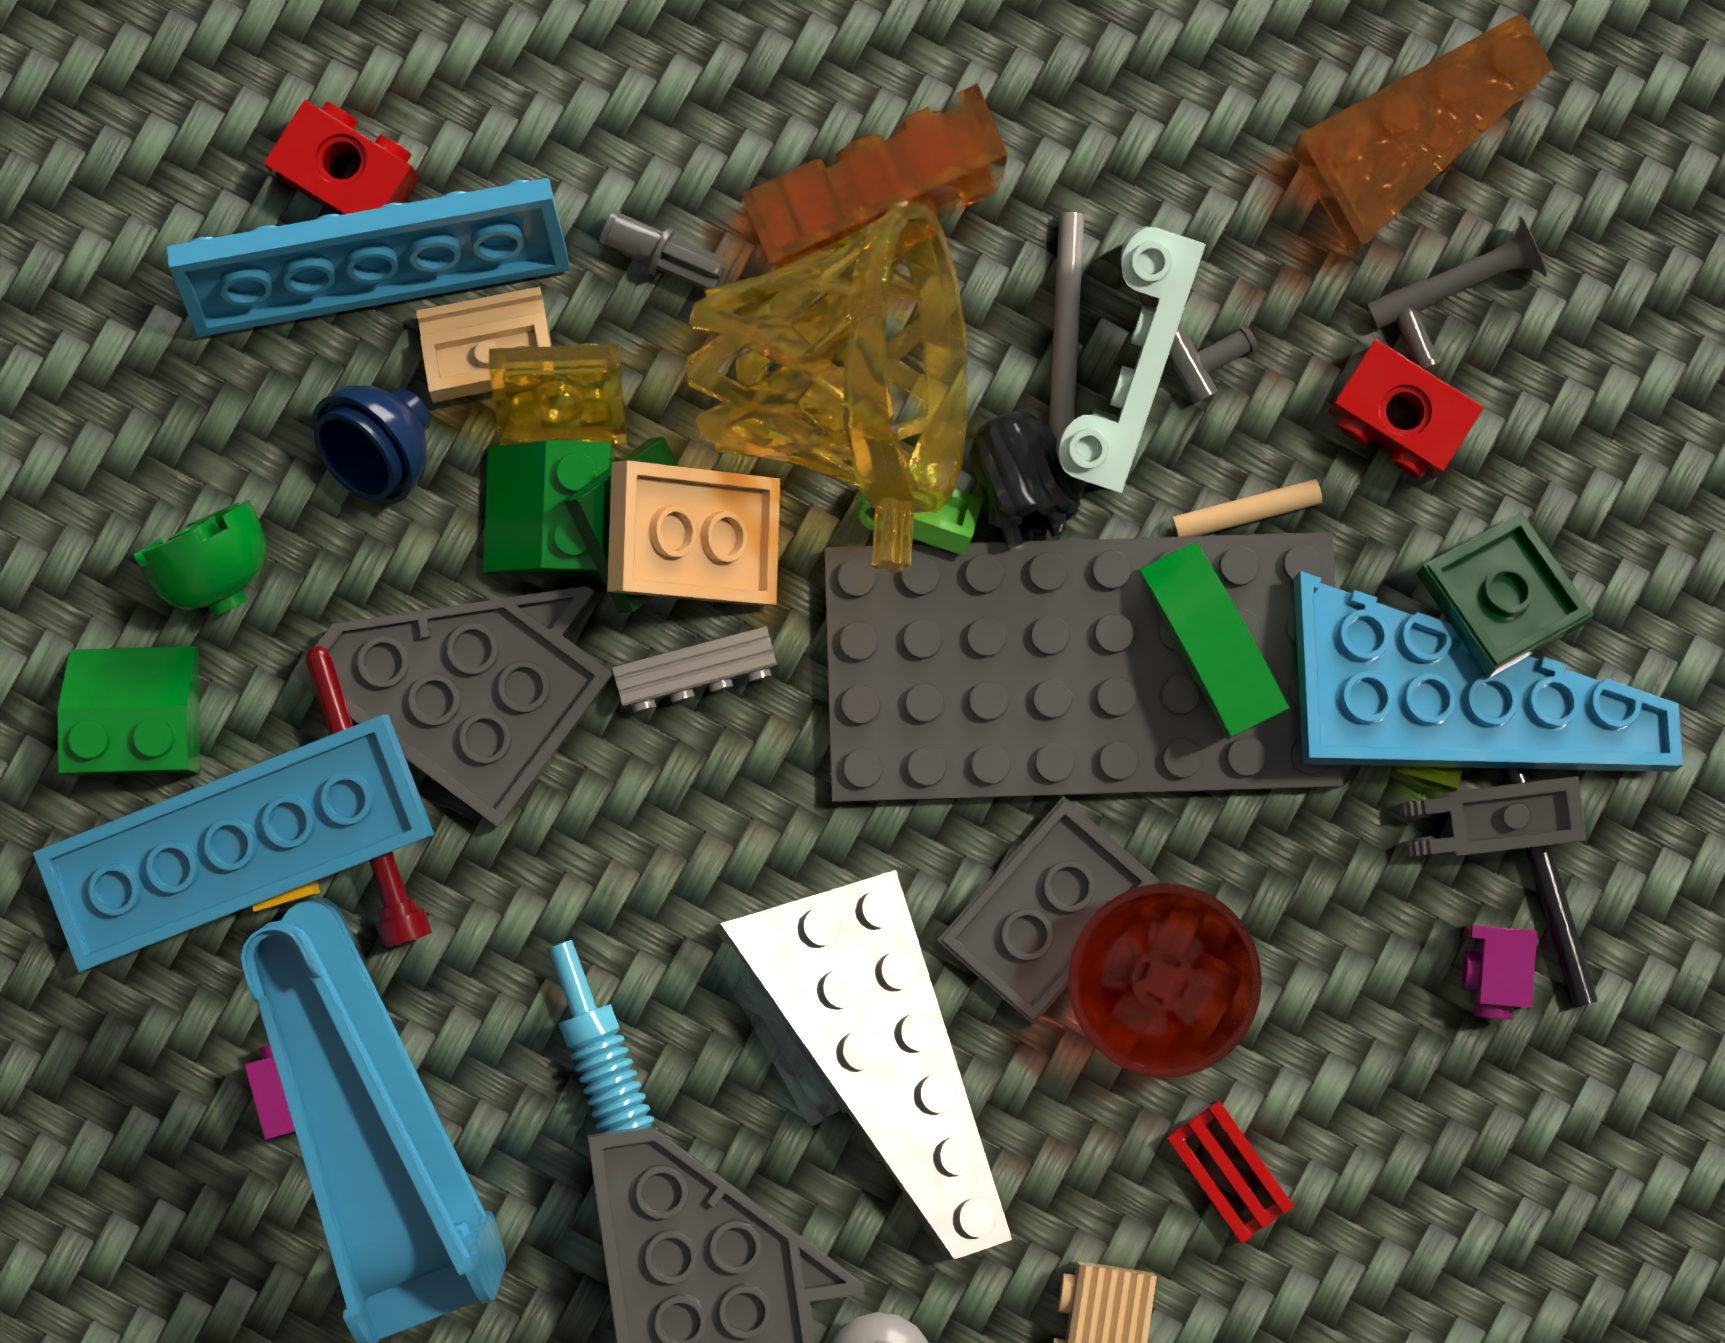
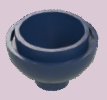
[312,386,430,504]

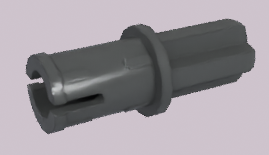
[599,209,726,292]

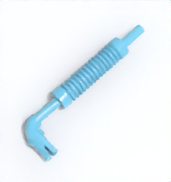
[548,940,658,1133]

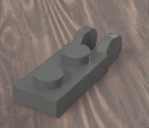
[1399,776,1587,857]

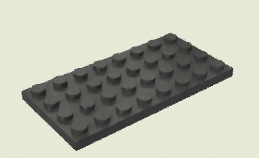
[824,532,1343,803]

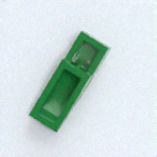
[1138,541,1289,740]

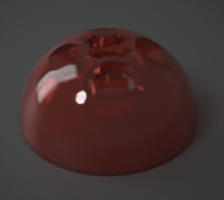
[1068,883,1262,1078]

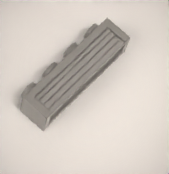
[612,626,778,713]

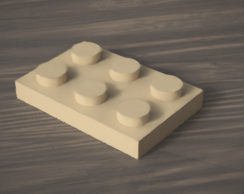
[607,460,780,606]

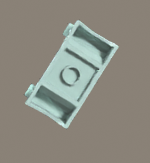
[1056,226,1206,493]

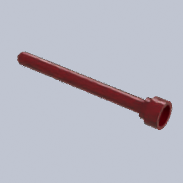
[306,646,432,948]

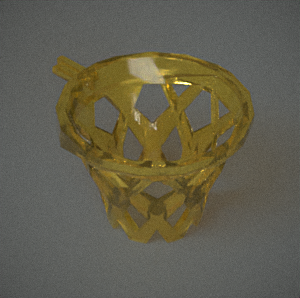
[687,202,968,573]

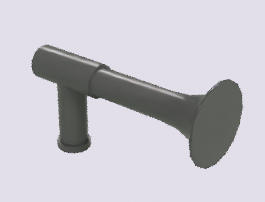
[1366,216,1547,370]
[1095,244,1258,404]

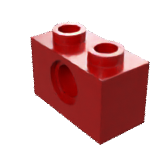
[263,99,419,215]
[1328,339,1484,480]

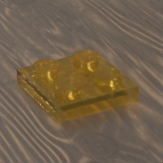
[489,343,627,445]

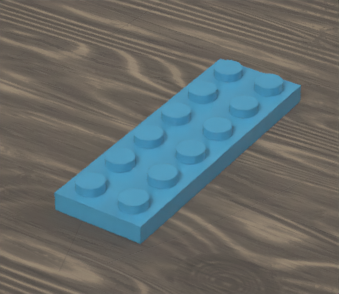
[167,178,570,337]
[33,714,435,972]

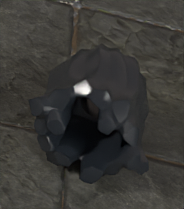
[969,412,1081,547]

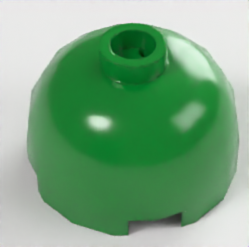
[133,500,267,616]

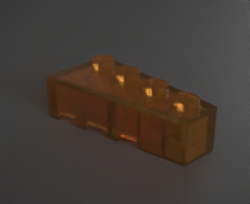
[1291,12,1553,258]
[741,83,1008,277]

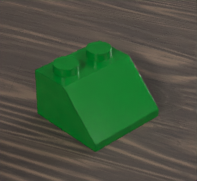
[483,440,615,578]
[58,646,201,777]

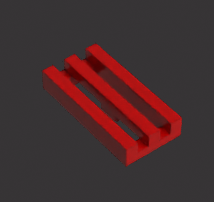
[1166,1100,1295,1244]

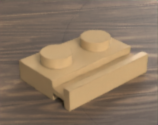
[416,286,557,403]

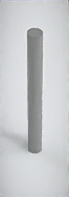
[1049,212,1084,440]

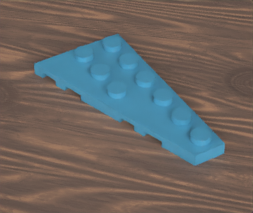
[1294,571,1683,772]

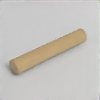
[1172,479,1323,537]

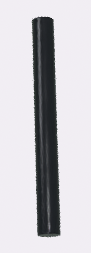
[1501,768,1598,1008]

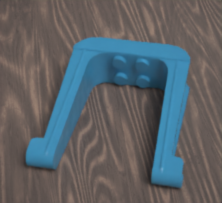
[241,896,506,1343]

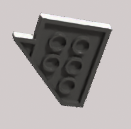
[294,586,614,828]
[587,1125,865,1343]

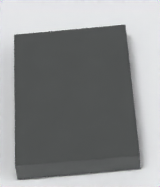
[937,796,1160,1025]

